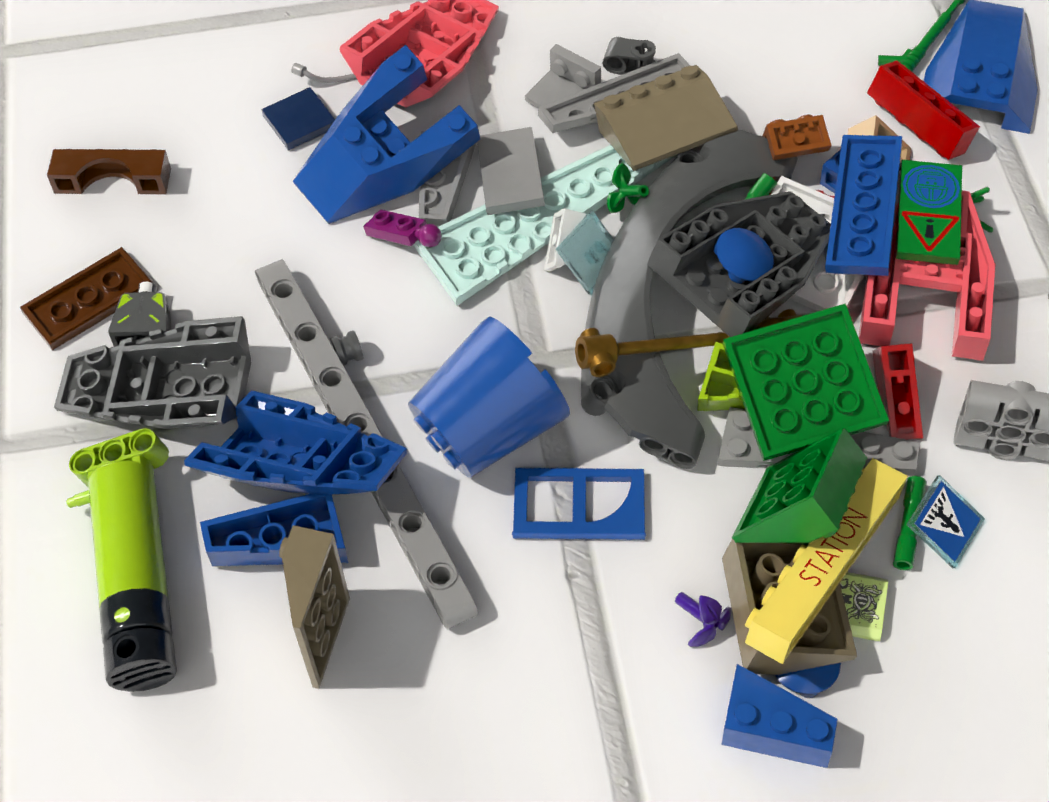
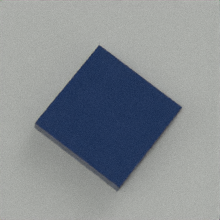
[261,87,335,150]

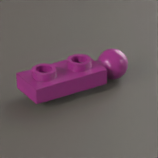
[363,209,442,248]

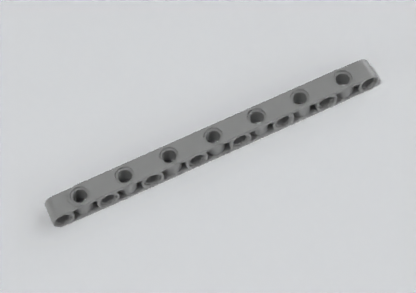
[255,259,478,630]

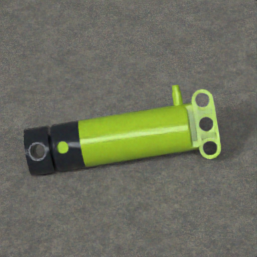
[66,428,177,692]

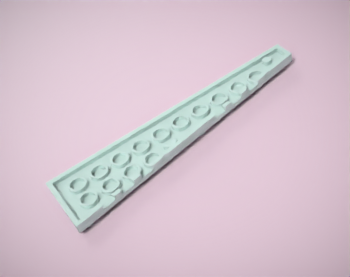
[413,145,678,306]

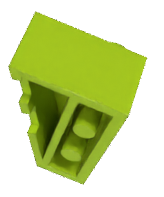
[697,342,745,411]

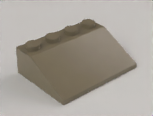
[594,65,738,171]
[279,525,350,689]
[722,539,857,675]

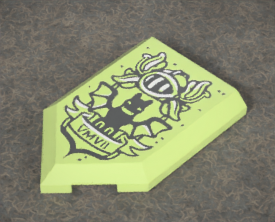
[840,572,888,642]

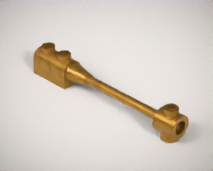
[575,309,804,377]

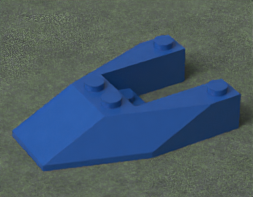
[293,45,480,224]

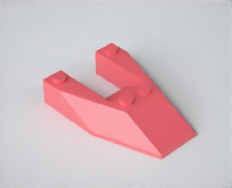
[859,190,995,361]

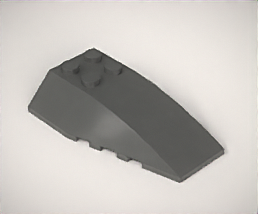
[54,316,251,429]

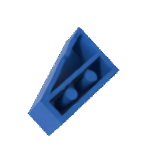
[721,664,838,768]

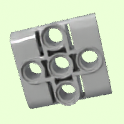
[954,380,1049,461]

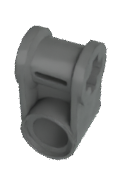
[602,37,656,74]

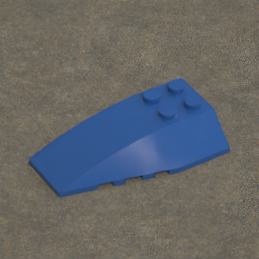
[924,0,1038,134]
[184,390,407,495]

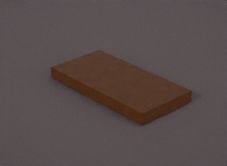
[20,247,153,350]

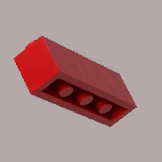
[867,61,980,160]

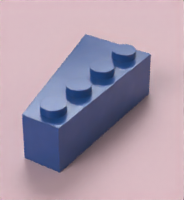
[200,494,349,566]

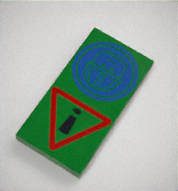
[896,160,962,265]

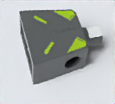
[108,282,172,346]

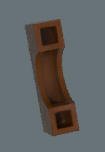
[47,149,171,194]

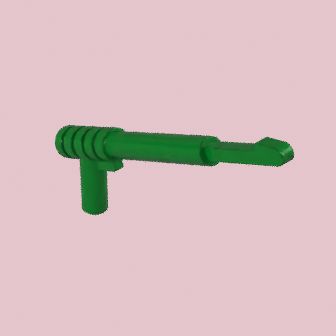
[878,0,965,72]

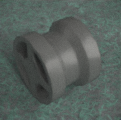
[330,330,364,366]

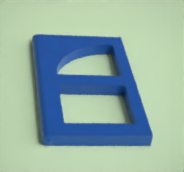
[512,468,646,540]

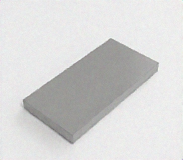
[477,127,545,215]

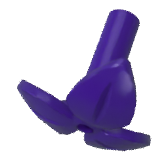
[675,592,732,647]

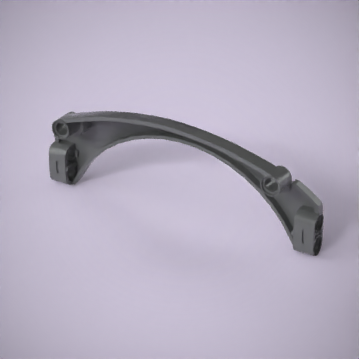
[581,130,798,469]

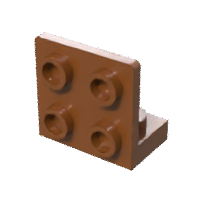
[762,114,832,161]

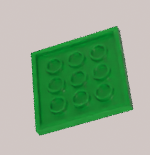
[723,303,889,461]

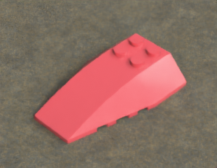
[340,0,499,108]

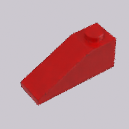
[873,343,923,440]

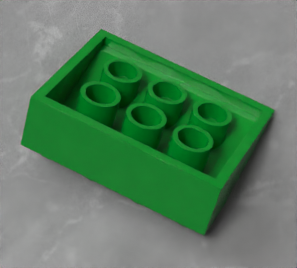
[732,428,867,543]

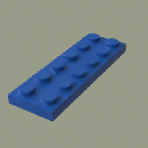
[825,135,902,276]

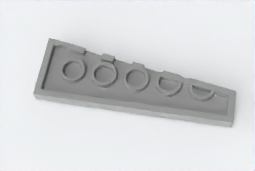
[538,53,690,133]
[718,407,920,476]

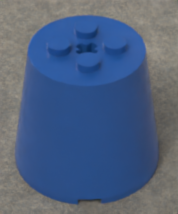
[408,316,570,478]

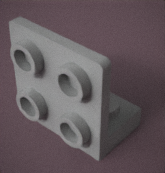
[525,44,601,107]

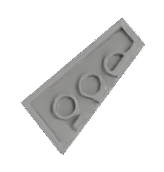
[419,131,477,227]

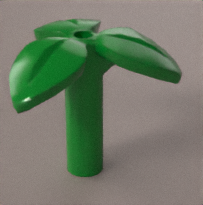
[607,163,649,213]

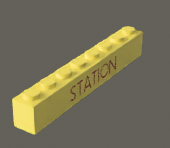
[745,458,908,664]

